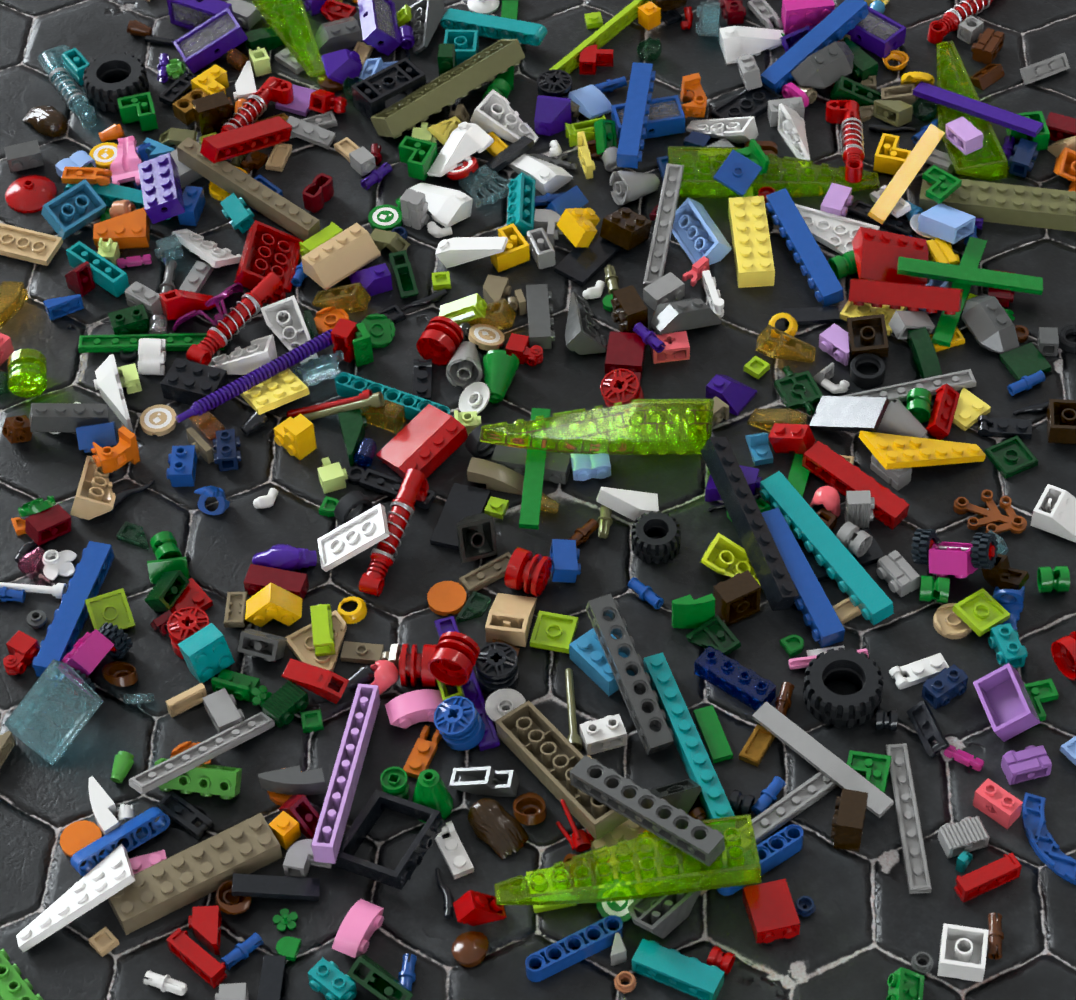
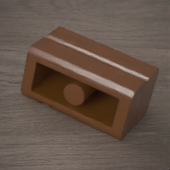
[971,28,1005,65]

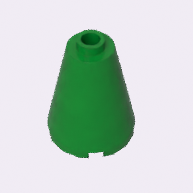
[483,350,520,404]
[411,769,453,823]

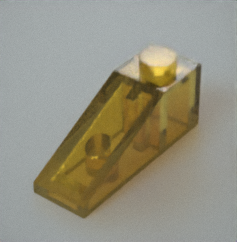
[0,281,28,329]
[312,282,371,313]
[459,299,516,330]
[755,325,816,363]
[359,400,406,434]
[747,408,808,432]

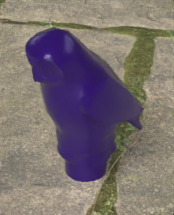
[252,544,317,571]

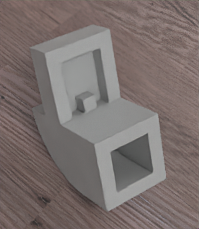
[534,209,563,247]
[283,839,333,878]

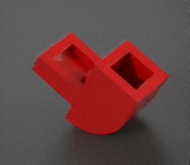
[579,45,614,75]

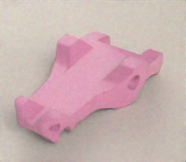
[110,135,142,185]

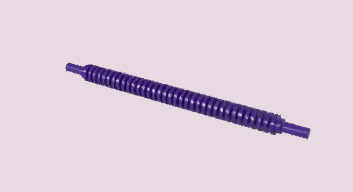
[175,329,334,423]

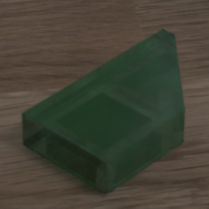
[303,309,318,339]
[116,521,149,550]
[456,591,491,623]

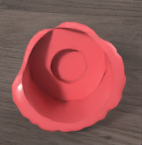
[810,486,841,517]
[370,660,399,695]

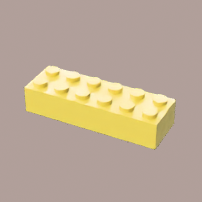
[728,196,775,288]

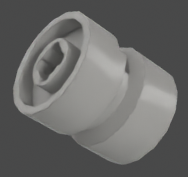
[836,521,873,558]

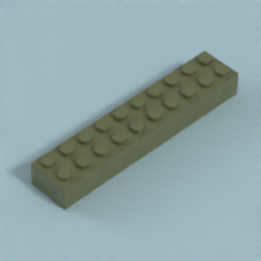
[370,39,525,138]
[919,179,1076,232]

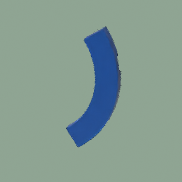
[1022,792,1076,885]

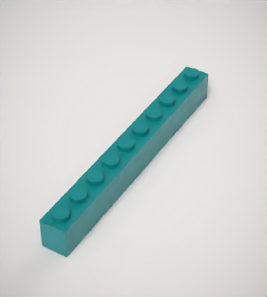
[760,471,894,625]
[644,652,735,835]

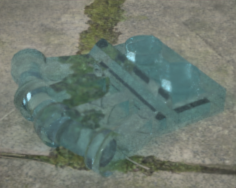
[458,164,512,208]
[293,350,344,386]

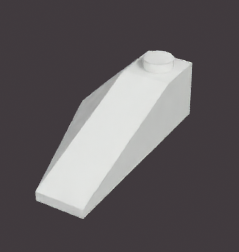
[719,26,785,65]
[470,89,539,143]
[777,103,810,172]
[686,116,759,144]
[508,153,573,195]

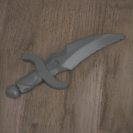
[528,153,577,170]

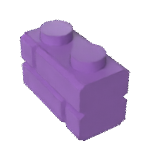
[1001,745,1052,785]

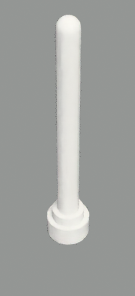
[0,582,68,599]

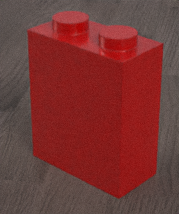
[742,879,800,944]

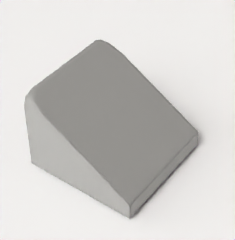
[813,362,835,385]
[610,932,627,966]

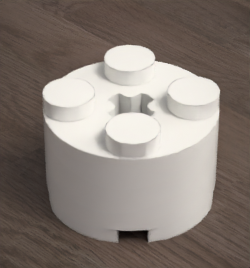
[138,338,166,376]

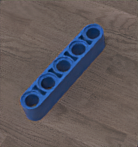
[70,807,170,876]
[717,824,804,896]
[525,915,623,982]

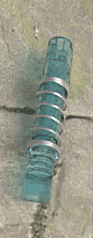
[38,45,98,129]

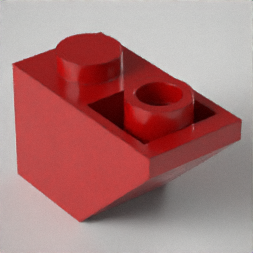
[453,890,507,926]

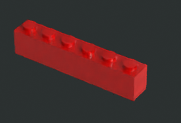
[200,116,292,163]
[849,278,963,315]
[802,441,910,530]

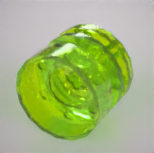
[7,348,47,398]

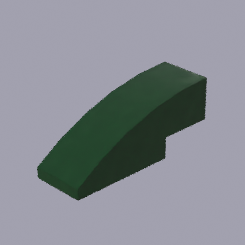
[244,27,296,52]
[389,250,419,299]
[907,327,942,379]

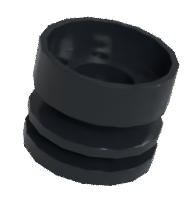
[537,69,573,98]
[476,642,519,696]

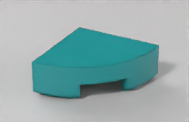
[955,851,973,873]

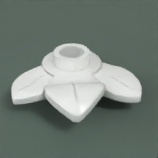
[42,549,77,581]

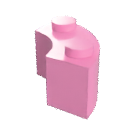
[385,689,443,729]
[332,899,384,958]

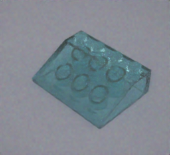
[4,659,103,766]

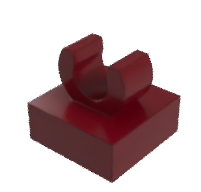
[150,610,172,636]

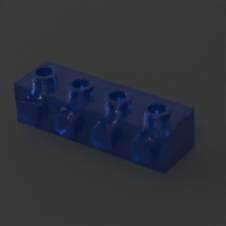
[694,646,776,711]

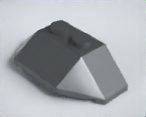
[311,16,365,57]
[790,41,854,89]
[961,294,1020,355]
[650,299,722,335]
[628,877,702,939]

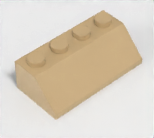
[301,223,381,290]

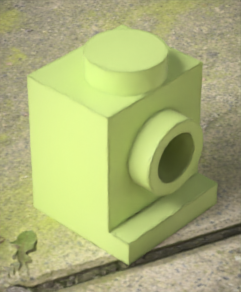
[117,363,142,394]
[454,410,481,436]

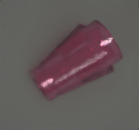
[18,547,45,574]

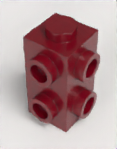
[718,0,746,25]

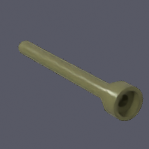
[303,392,385,420]
[565,668,583,751]

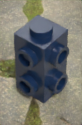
[1008,138,1039,178]
[213,429,242,471]
[922,664,968,710]

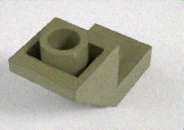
[159,128,198,147]
[370,229,410,253]

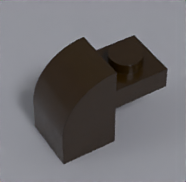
[981,553,1029,590]

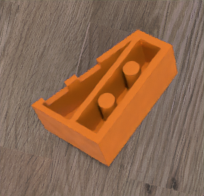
[93,207,150,250]

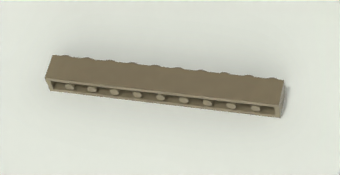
[177,137,320,241]

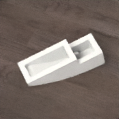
[88,776,120,836]

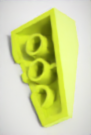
[701,532,761,586]

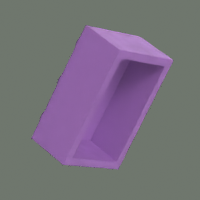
[973,663,1041,742]

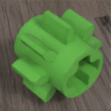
[166,58,186,79]

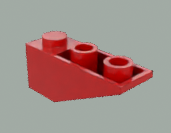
[159,289,216,320]
[281,658,349,704]

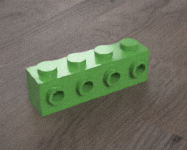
[155,758,242,799]
[0,949,43,1000]

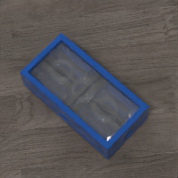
[611,95,685,142]

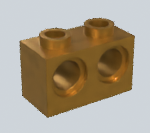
[172,88,208,126]

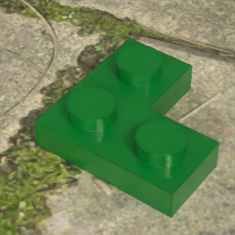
[922,165,962,204]
[1024,678,1059,721]
[847,750,892,794]

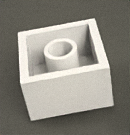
[937,923,989,982]

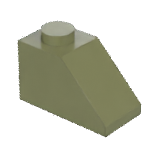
[873,100,913,127]

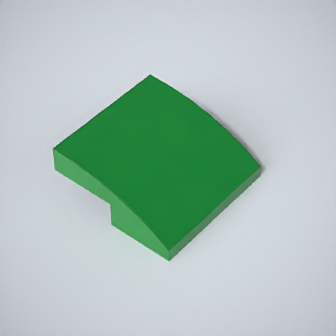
[672,594,715,629]

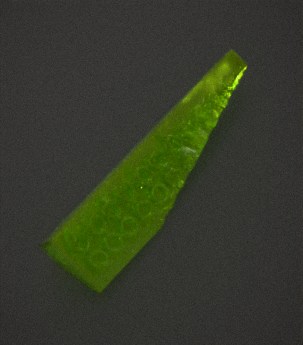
[251,0,326,77]
[494,814,761,905]

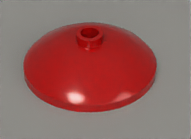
[5,175,57,213]

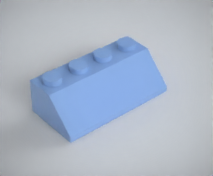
[672,197,732,265]

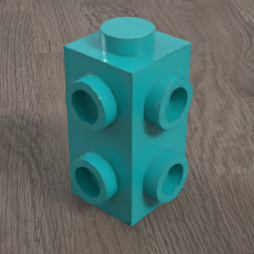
[220,193,255,234]
[988,623,1028,669]
[307,958,357,1000]

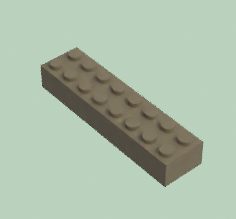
[495,700,628,840]
[108,813,283,935]

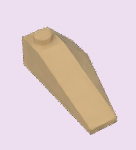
[70,455,116,520]

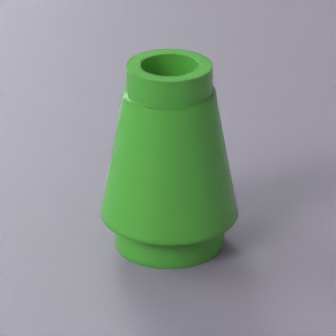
[110,751,134,784]

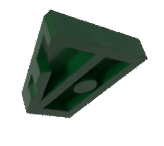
[686,615,741,657]

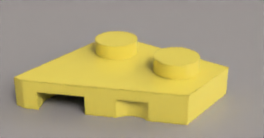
[427,116,462,146]
[577,131,595,179]
[953,388,991,431]

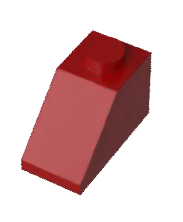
[188,905,222,955]

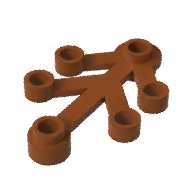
[953,489,1027,536]

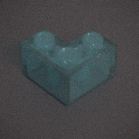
[696,2,721,37]

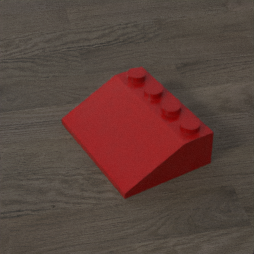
[234,220,304,293]
[852,227,929,285]
[376,404,468,479]

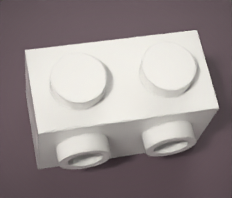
[580,714,627,755]

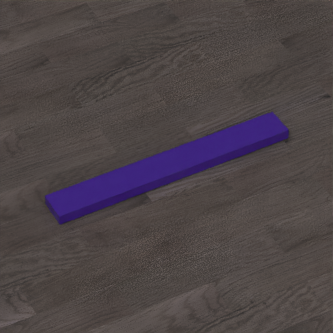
[913,81,1044,137]
[434,616,500,751]

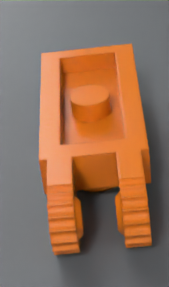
[61,167,112,186]
[403,725,442,779]

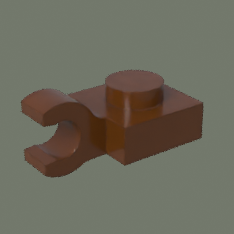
[240,150,268,174]

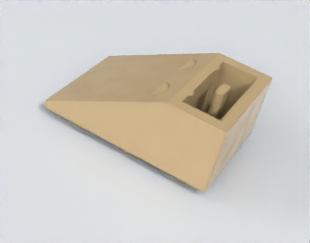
[485,593,537,647]

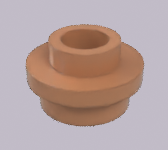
[614,971,636,993]

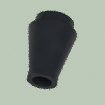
[240,411,269,436]
[347,665,375,692]

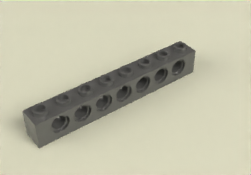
[585,594,674,755]
[569,755,725,867]

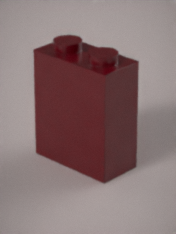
[605,331,646,379]

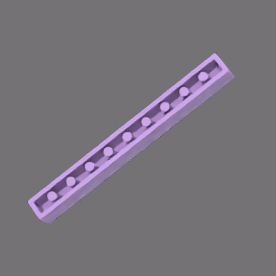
[311,684,380,864]

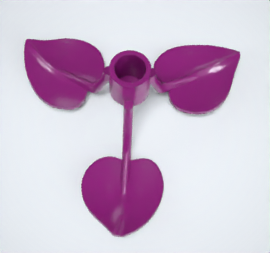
[173,282,243,332]

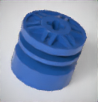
[433,696,485,751]

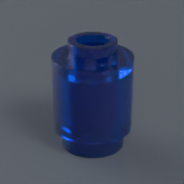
[354,438,377,467]

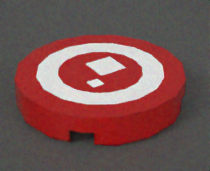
[446,157,478,180]

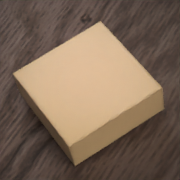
[88,926,120,957]

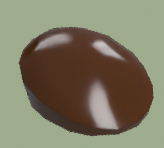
[317,72,346,92]
[102,661,138,687]
[513,792,547,826]
[215,880,251,915]
[451,931,489,967]

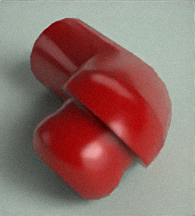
[681,6,693,30]

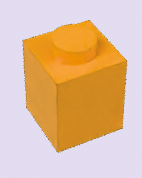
[638,1,661,31]
[268,810,301,850]

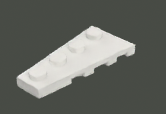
[172,229,241,268]

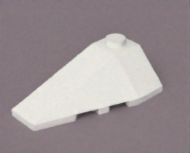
[427,122,494,177]
[409,182,473,228]
[435,237,508,268]
[260,295,319,365]
[208,334,277,375]
[93,354,133,432]

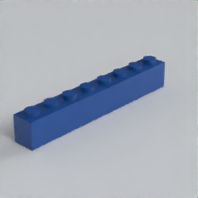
[761,0,869,94]
[617,62,656,169]
[765,188,844,306]
[761,508,845,648]
[32,541,115,680]

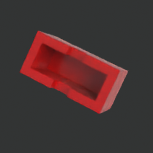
[331,318,357,363]
[768,423,816,454]

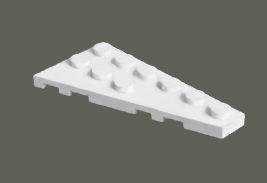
[795,204,880,255]
[16,844,136,953]

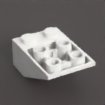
[1030,484,1076,543]

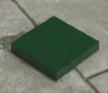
[999,342,1052,381]
[984,436,1038,479]

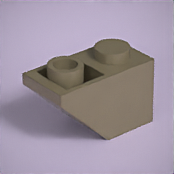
[483,274,511,316]

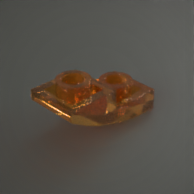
[189,411,225,440]

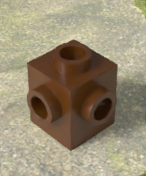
[2,415,33,444]

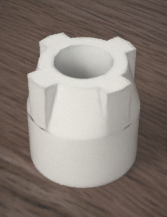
[117,804,135,826]

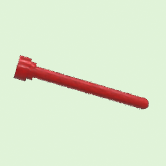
[286,389,372,418]

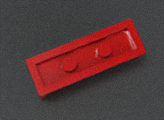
[925,383,960,440]
[954,853,1022,903]
[166,928,227,989]

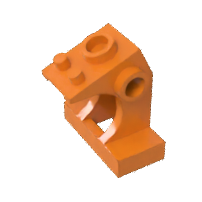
[680,72,707,118]
[91,426,140,474]

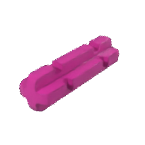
[117,254,152,269]
[944,744,984,772]

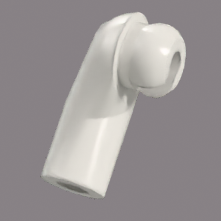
[549,140,562,157]
[427,221,453,238]
[583,280,605,300]
[821,378,850,394]
[253,488,279,509]

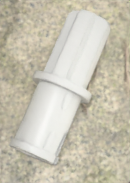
[144,970,188,996]

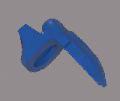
[194,486,230,515]
[993,586,1025,631]

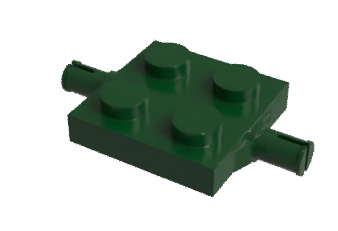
[774,366,823,415]

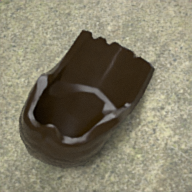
[23,105,68,137]
[468,798,529,859]

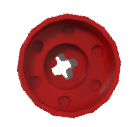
[416,316,464,365]
[600,368,644,417]
[504,547,552,597]
[167,606,210,660]
[1051,631,1076,680]
[428,632,480,686]
[398,644,438,687]

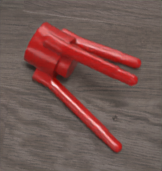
[556,799,594,852]

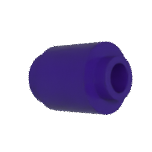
[398,25,415,49]

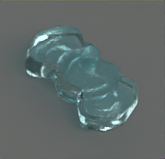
[123,693,154,708]

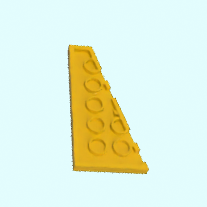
[859,431,986,470]

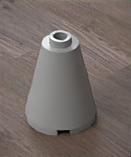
[610,170,660,205]
[446,341,483,389]
[877,398,929,439]

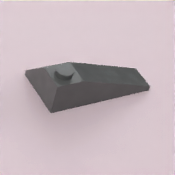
[408,0,445,54]
[565,292,607,355]

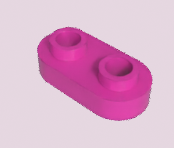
[782,83,809,108]

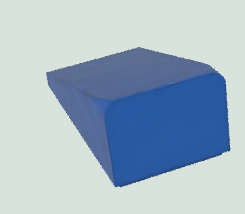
[43,294,84,321]

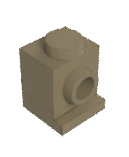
[700,396,729,428]

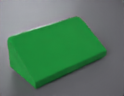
[594,119,617,155]
[147,557,189,584]

